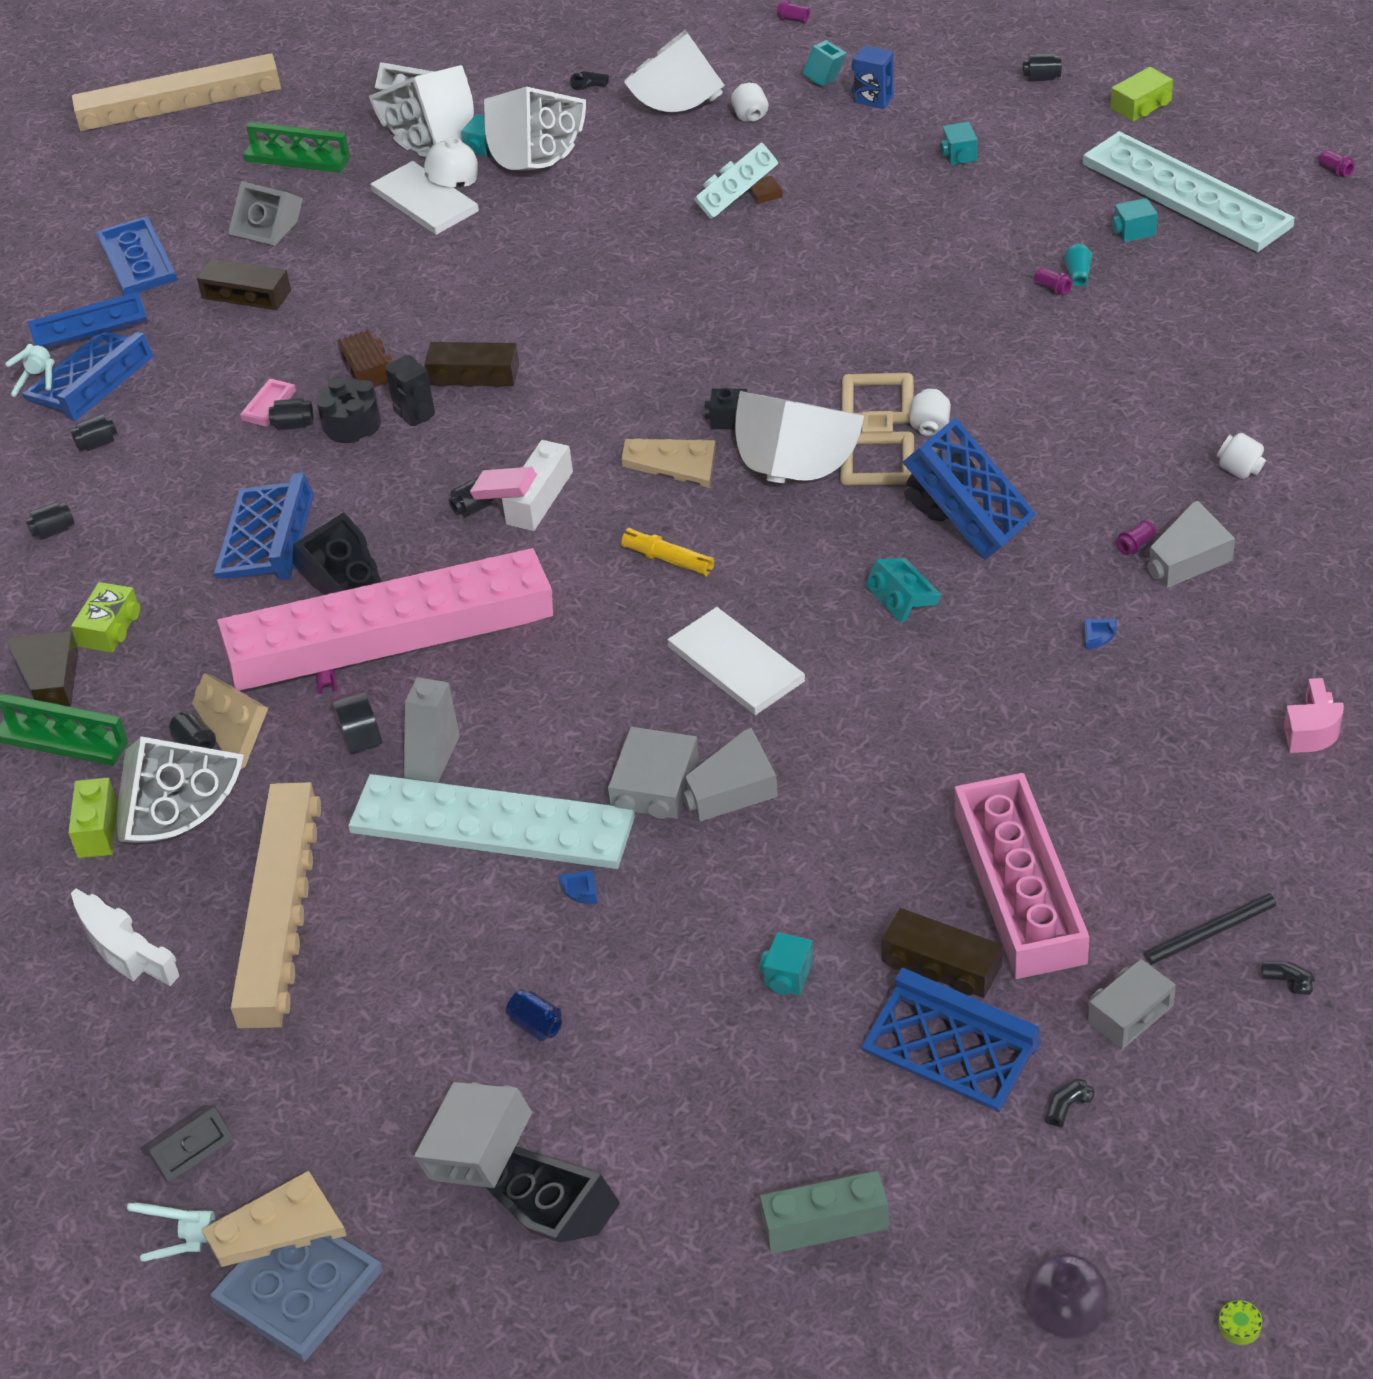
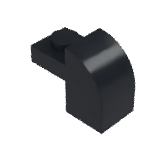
[331,689,383,754]

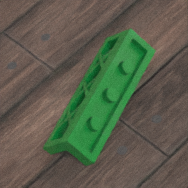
[243,122,350,173]
[0,693,129,766]

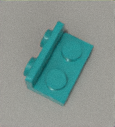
[865,558,941,622]

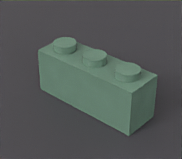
[760,1171,889,1254]

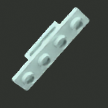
[694,143,778,219]

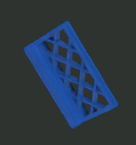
[22,332,154,421]
[902,417,1036,560]
[214,472,314,579]
[861,968,1041,1112]

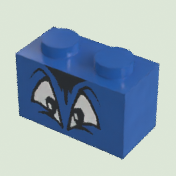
[851,46,894,109]

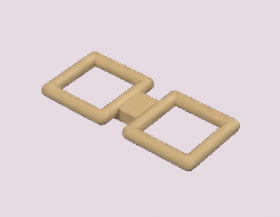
[840,373,914,486]

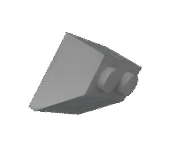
[228,181,303,246]

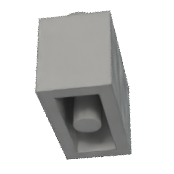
[1088,959,1176,1049]

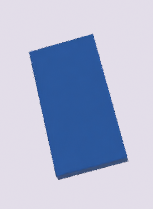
[96,216,178,295]

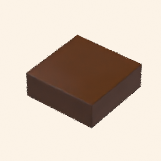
[748,175,783,204]

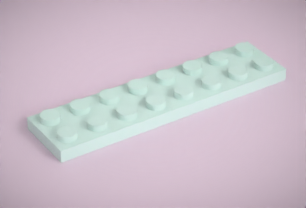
[1083,131,1295,252]
[348,774,635,869]

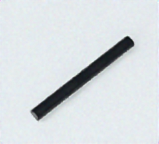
[1144,893,1276,965]

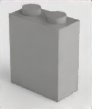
[608,727,699,819]
[414,1082,532,1188]

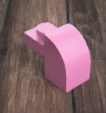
[1284,678,1344,753]

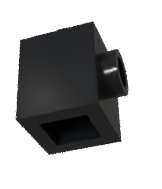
[704,388,748,430]

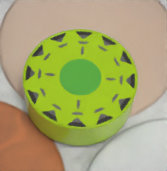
[1218,1300,1262,1345]

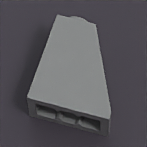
[1148,501,1235,588]
[404,677,460,783]
[682,728,778,822]

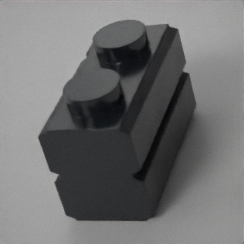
[385,355,435,426]

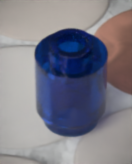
[506,990,562,1041]

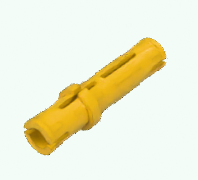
[621,528,714,577]

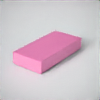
[240,379,296,427]
[470,467,537,500]

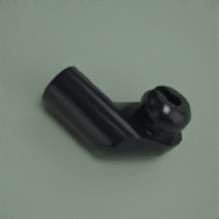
[570,71,609,90]
[1262,960,1315,995]
[1045,1079,1095,1127]

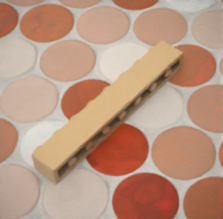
[72,53,281,131]
[231,782,321,1028]

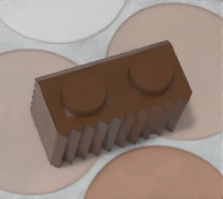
[337,329,393,387]

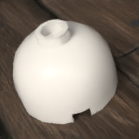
[424,137,478,187]

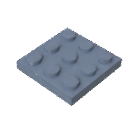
[210,1235,383,1363]

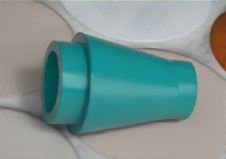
[1064,244,1092,286]

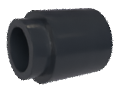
[1023,53,1062,81]
[269,398,314,430]
[70,414,117,452]
[449,477,496,518]
[26,501,75,540]
[169,711,216,749]

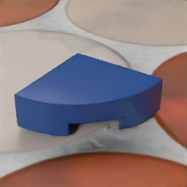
[1084,619,1118,649]
[558,870,598,904]

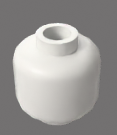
[731,83,769,122]
[910,389,951,436]
[1217,433,1266,479]

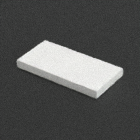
[370,161,479,235]
[667,607,805,715]

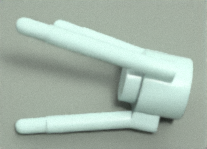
[5,344,55,397]
[127,1202,215,1261]

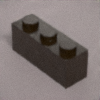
[197,258,291,311]
[424,342,519,387]
[881,908,1003,998]

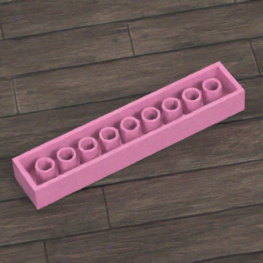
[217,548,553,691]

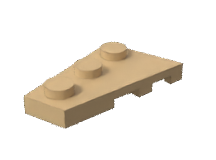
[622,439,716,488]
[192,673,268,769]
[201,1171,347,1267]

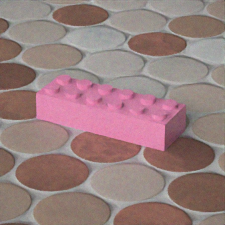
[955,773,1090,979]

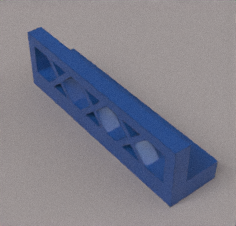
[28,292,148,349]

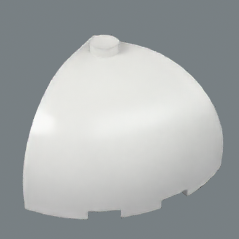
[624,30,725,112]
[369,65,474,157]
[484,87,586,171]
[735,391,864,484]
[117,737,244,843]

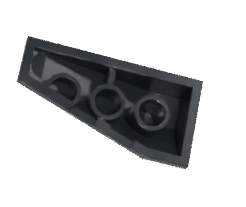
[292,512,382,595]
[485,1146,620,1243]

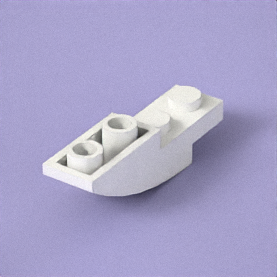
[71,889,179,986]

